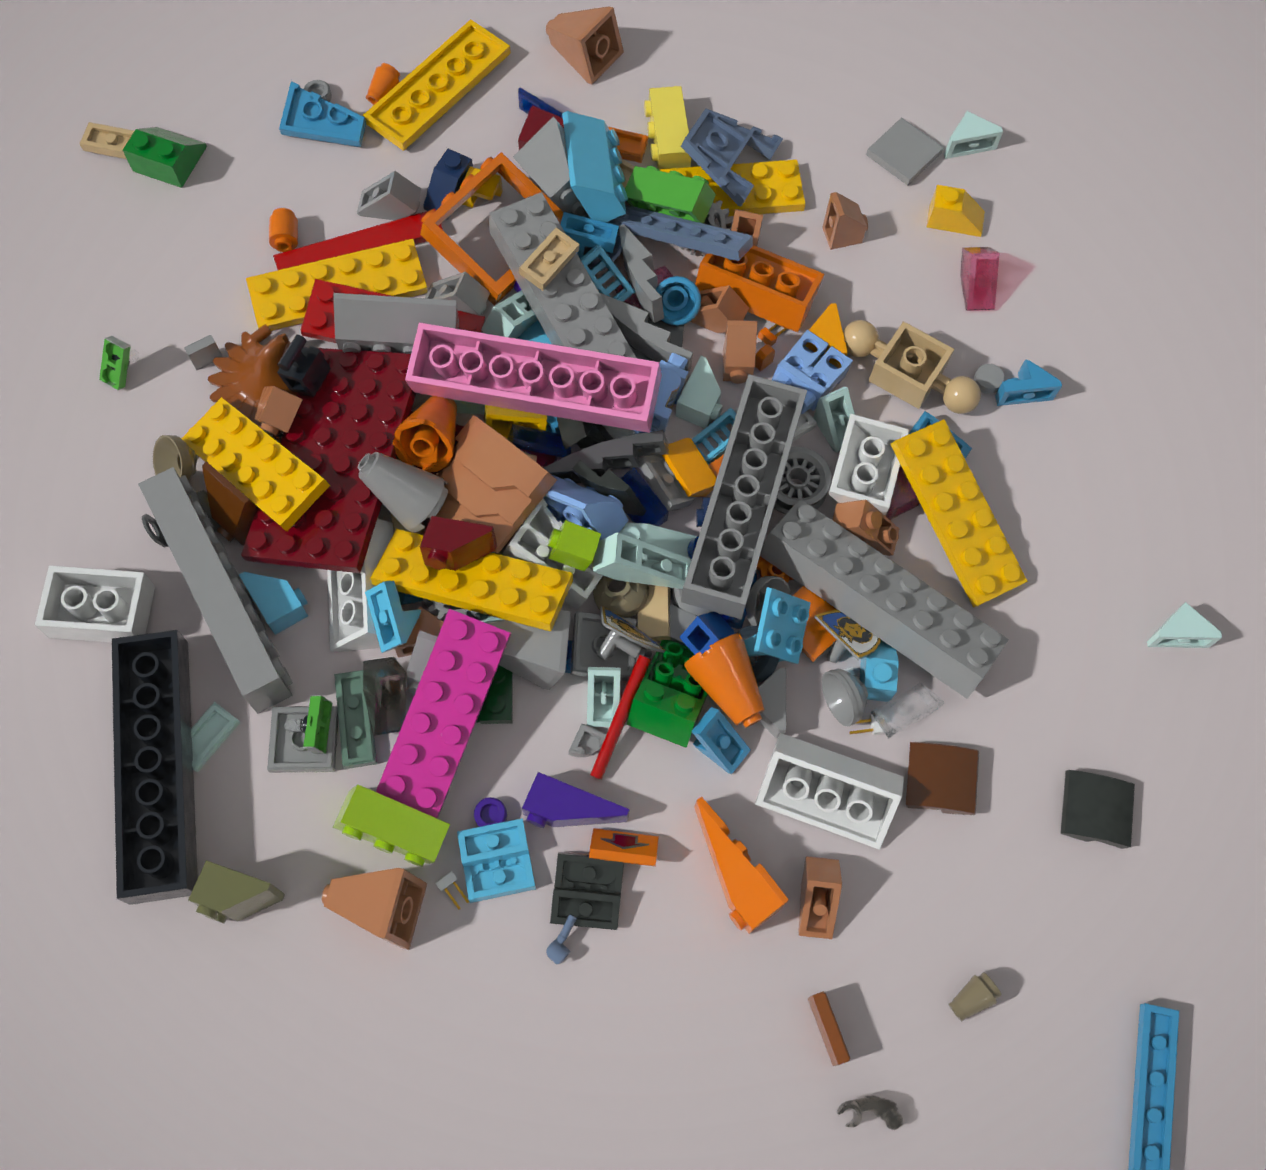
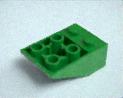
[626,640,708,748]

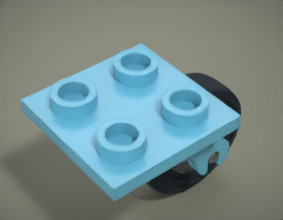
[736,587,811,683]

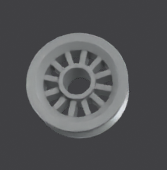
[774,447,831,514]

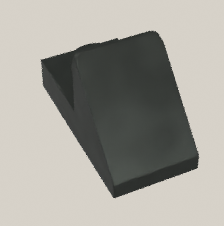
[557,417,613,450]

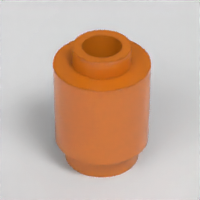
[269,208,298,252]

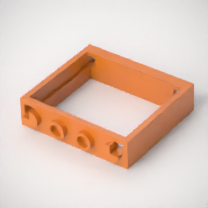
[420,152,564,306]

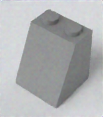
[513,117,586,216]

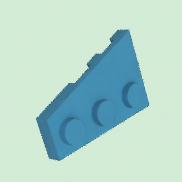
[279,81,366,147]

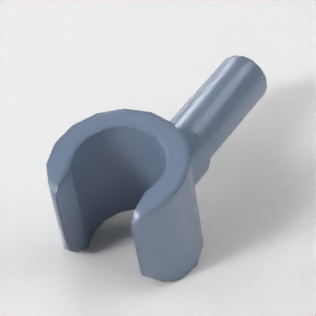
[546,914,577,964]

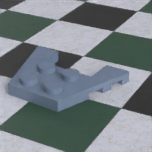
[681,108,783,207]

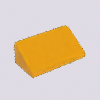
[662,438,717,497]

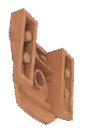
[436,415,557,554]

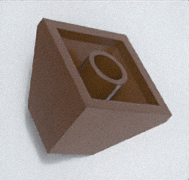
[202,461,258,546]

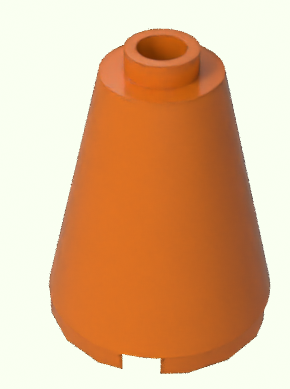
[393,396,457,472]
[684,633,765,728]

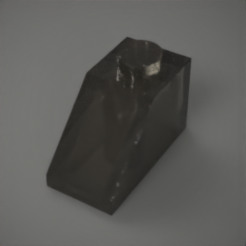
[363,657,407,736]

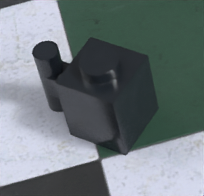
[277,334,331,397]

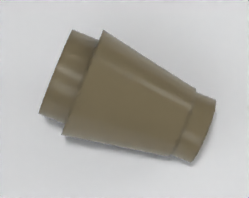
[948,972,1002,1022]

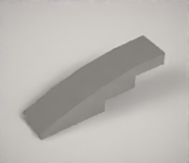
[619,224,664,323]
[600,293,693,373]

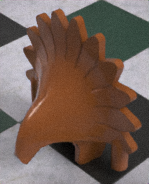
[208,324,298,434]

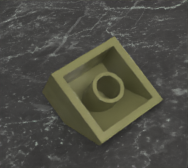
[188,860,285,924]

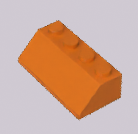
[695,245,825,333]

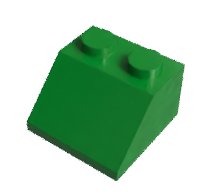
[123,127,207,188]

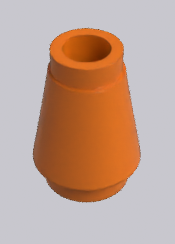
[366,63,400,105]

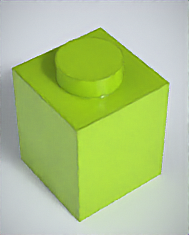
[548,520,601,572]

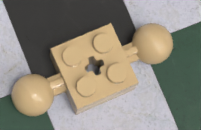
[843,320,981,414]

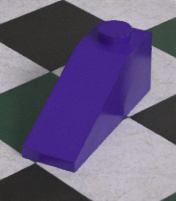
[522,772,630,828]

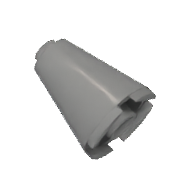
[358,452,448,533]

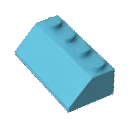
[562,111,628,222]

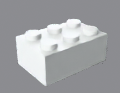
[35,566,155,642]

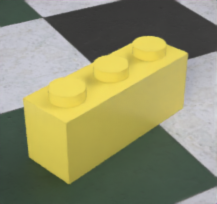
[644,86,691,169]

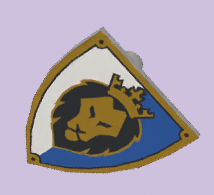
[597,606,666,660]
[814,610,881,663]

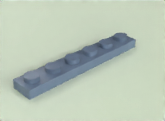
[606,205,753,261]

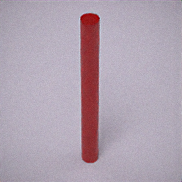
[590,655,651,780]

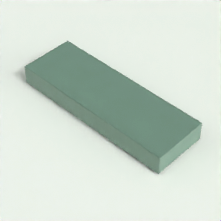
[334,670,377,769]

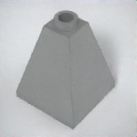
[488,610,571,690]

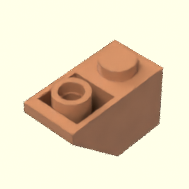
[832,500,900,556]

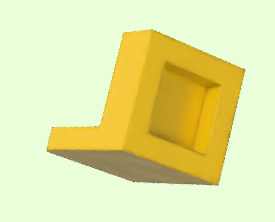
[460,166,503,208]

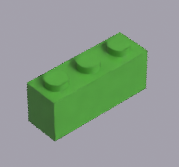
[625,166,716,224]

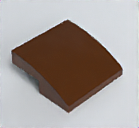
[906,742,979,815]

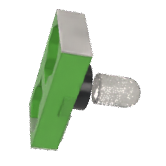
[99,335,140,391]
[284,695,333,754]

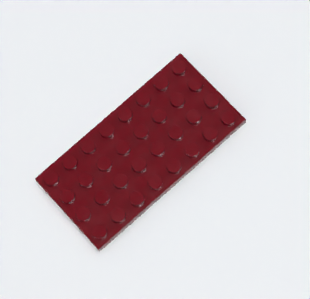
[241,348,416,573]

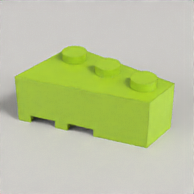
[332,784,450,867]

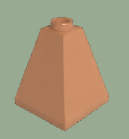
[546,6,624,85]
[322,868,427,950]

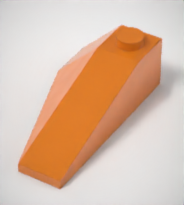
[694,796,789,934]

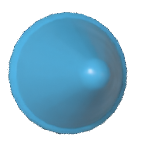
[655,276,701,326]

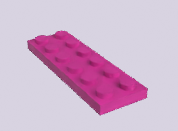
[376,609,511,818]

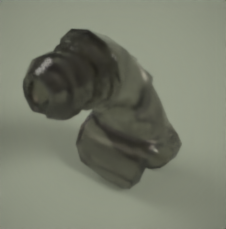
[837,1095,903,1130]

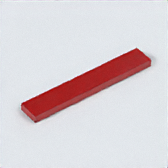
[273,209,443,270]

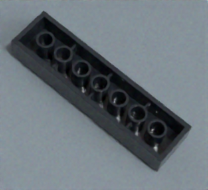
[112,630,198,905]

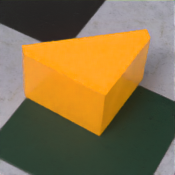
[805,303,848,368]

